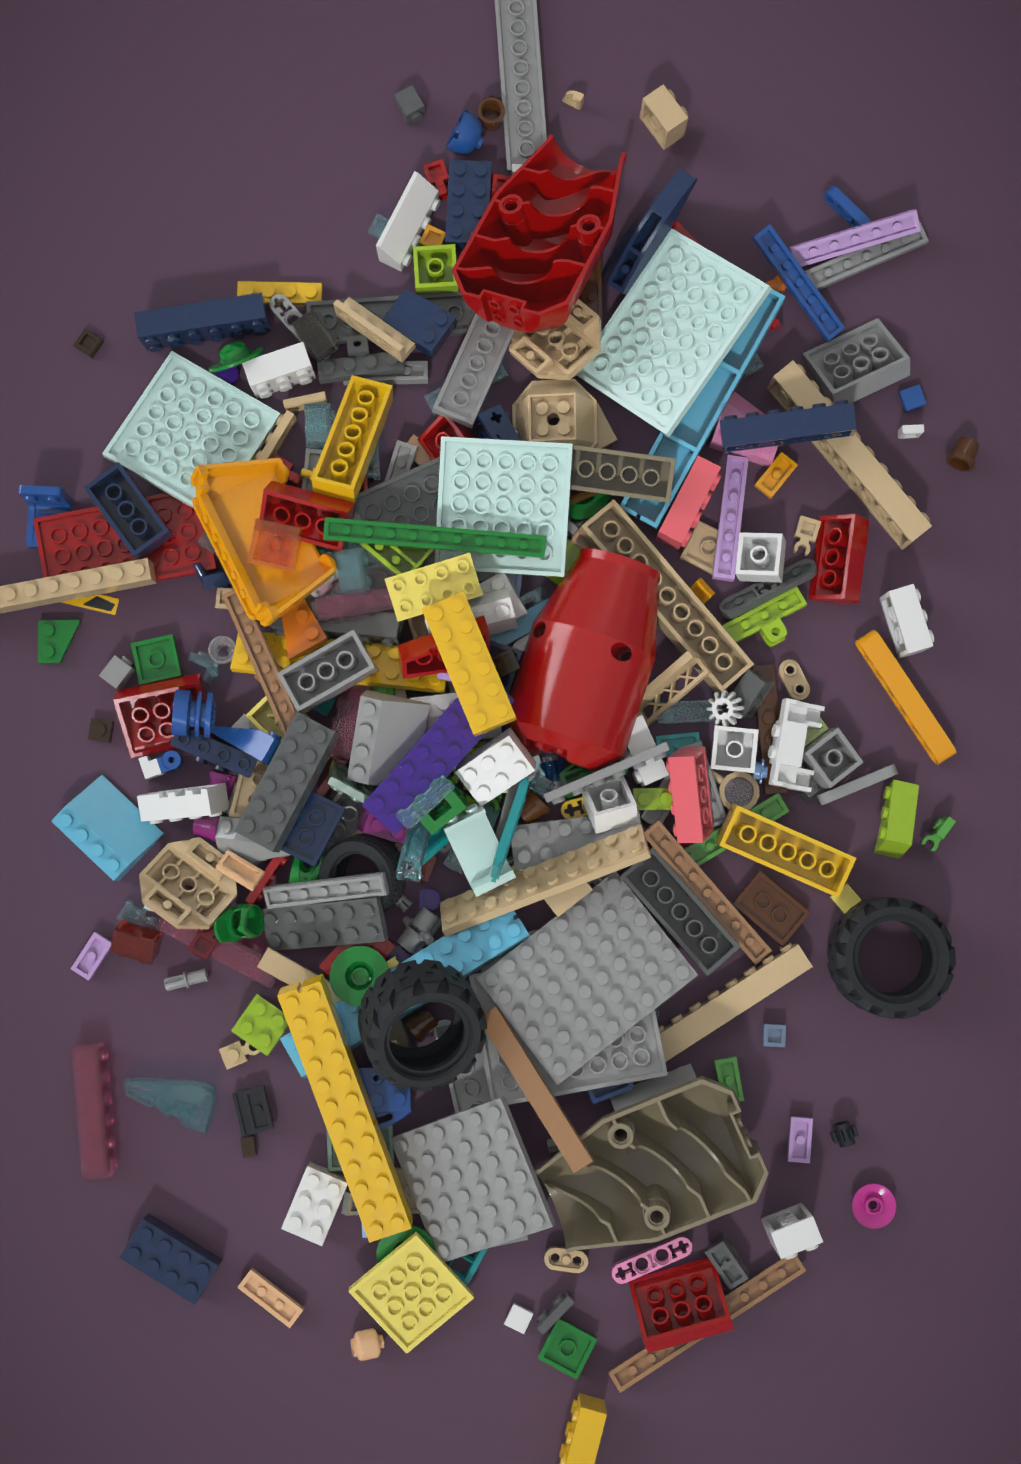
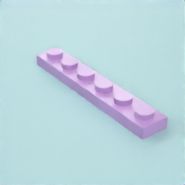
[790,209,921,267]
[712,455,749,582]

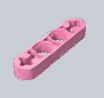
[611,1235,692,1284]

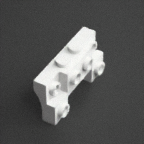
[768,698,825,792]

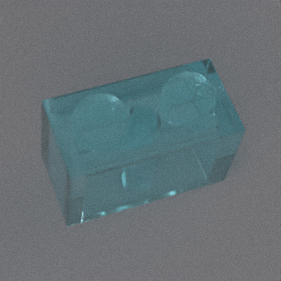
[304,403,336,450]
[335,548,373,595]

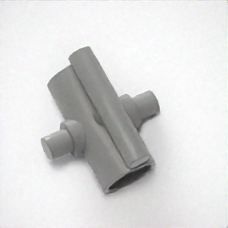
[397,906,442,954]

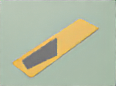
[61,594,119,615]

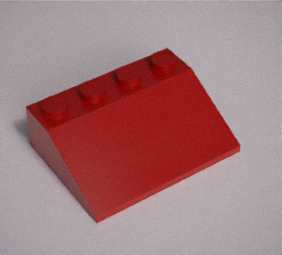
[113,673,215,758]
[629,1258,734,1353]

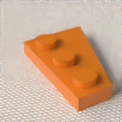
[282,599,328,662]

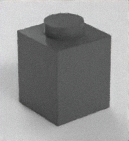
[394,85,426,125]

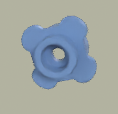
[753,759,768,784]

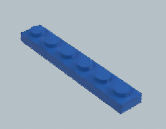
[751,224,845,342]

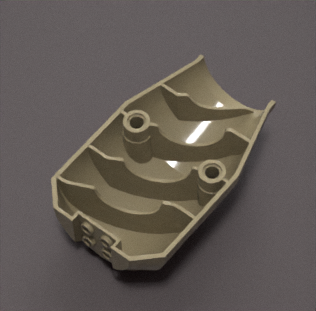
[534,1076,769,1254]

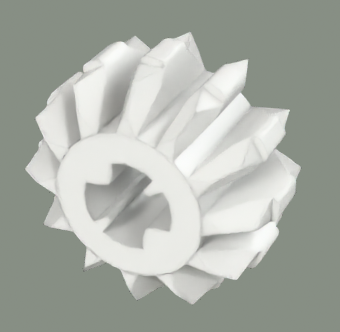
[706,690,744,727]

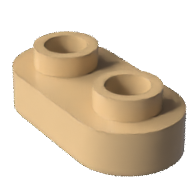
[778,660,810,701]
[544,1246,588,1273]

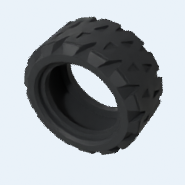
[827,897,956,1019]
[358,959,487,1091]

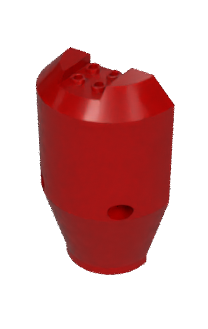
[452,134,627,333]
[504,548,660,772]

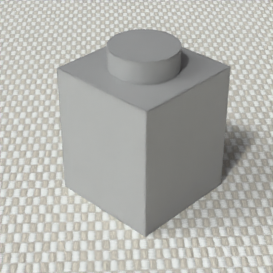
[99,655,136,690]

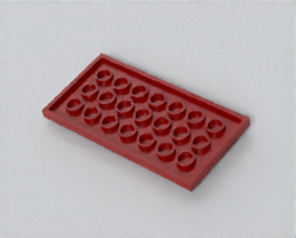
[33,493,218,582]

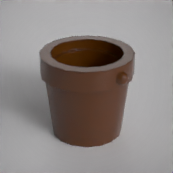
[478,97,505,131]
[946,437,979,472]
[520,789,551,824]
[403,1007,438,1043]

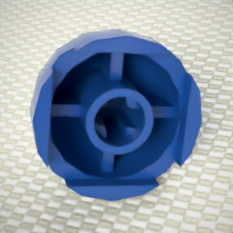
[446,109,484,155]

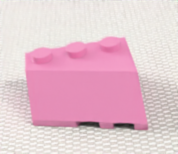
[709,391,778,468]

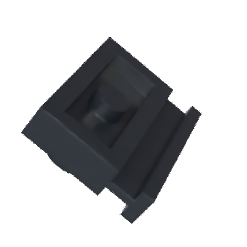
[232,1085,275,1137]

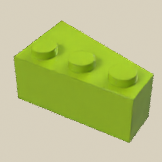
[358,543,434,575]
[874,780,919,859]

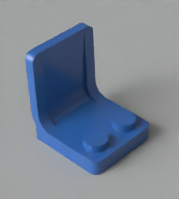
[19,485,73,548]

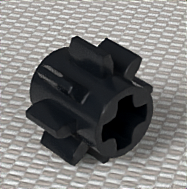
[830,1121,859,1147]

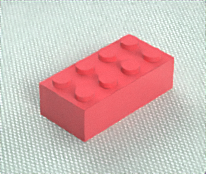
[655,456,722,551]
[666,747,714,843]

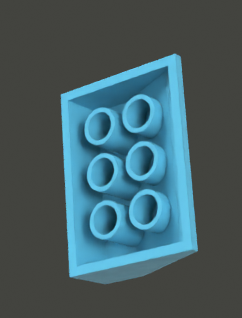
[51,775,165,881]

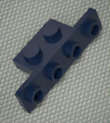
[170,729,258,778]

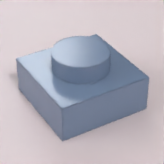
[762,1023,786,1047]

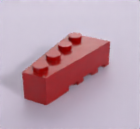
[397,615,490,679]

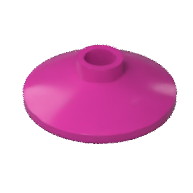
[852,1183,896,1229]

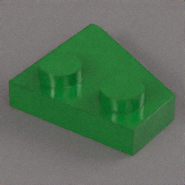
[38,620,81,664]

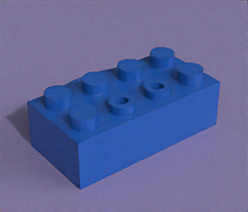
[358,1067,413,1129]

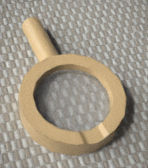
[711,769,760,810]

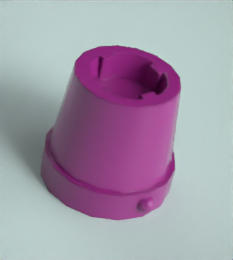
[209,770,238,801]
[193,815,225,842]

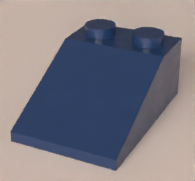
[383,289,457,360]

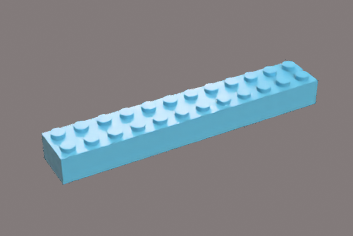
[620,289,785,530]
[280,911,530,1078]

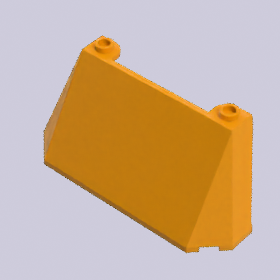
[190,458,337,627]

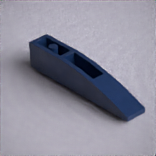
[601,168,698,295]

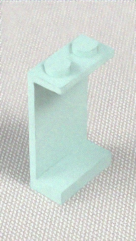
[443,804,516,897]

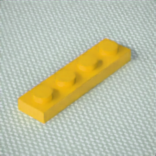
[237,281,323,306]

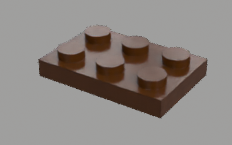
[732,871,810,946]

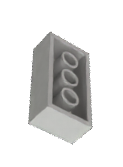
[277,629,379,714]

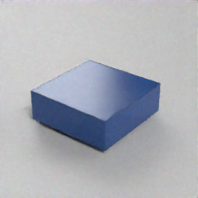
[898,384,927,413]

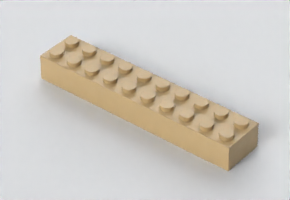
[767,360,932,550]
[578,499,754,693]

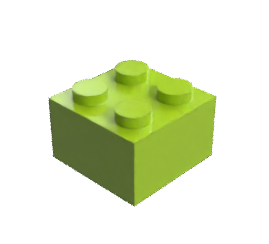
[413,244,458,294]
[231,994,289,1056]

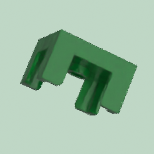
[415,776,467,835]

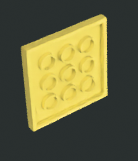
[348,1231,474,1354]

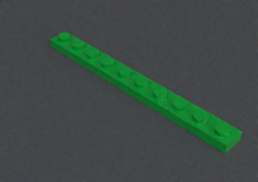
[323,517,546,559]

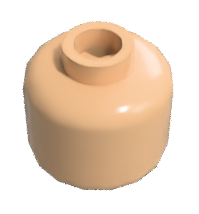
[350,1328,384,1361]

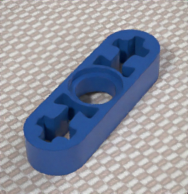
[823,186,872,228]

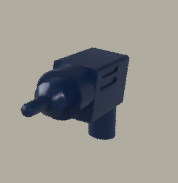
[192,562,231,591]

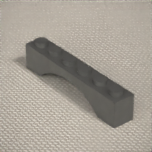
[269,611,404,647]

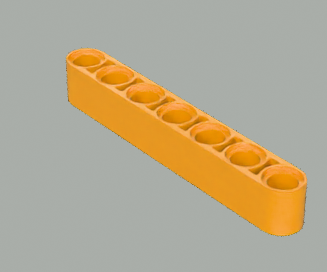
[855,629,956,765]

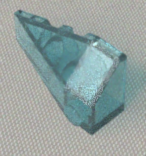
[123,1078,216,1134]

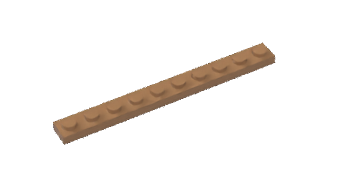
[608,1256,806,1393]

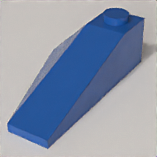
[211,726,282,765]

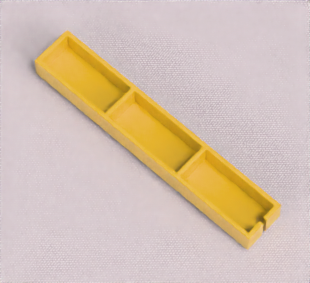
[277,974,413,1243]

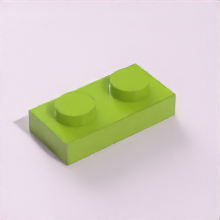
[632,788,673,810]

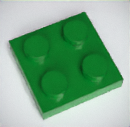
[131,634,183,685]
[538,1317,597,1380]

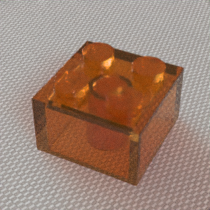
[248,518,303,572]

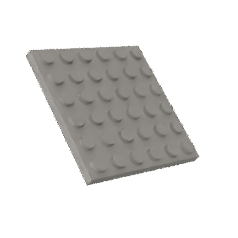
[390,1096,556,1262]

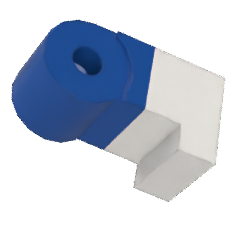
[138,751,184,780]

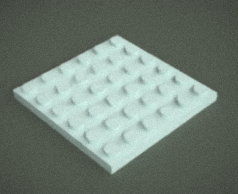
[102,351,281,509]
[435,436,573,577]

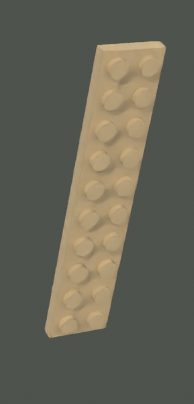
[440,824,651,937]

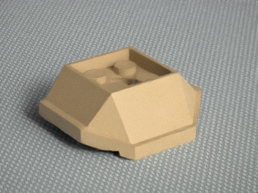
[509,299,601,380]
[512,379,598,448]
[139,837,237,929]

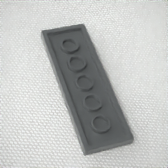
[261,896,389,951]

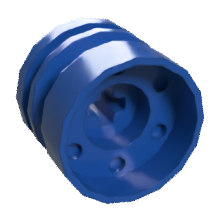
[172,689,216,738]

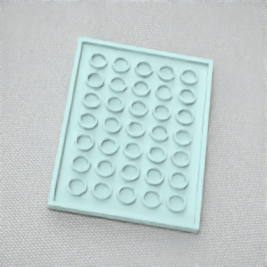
[576,228,772,437]

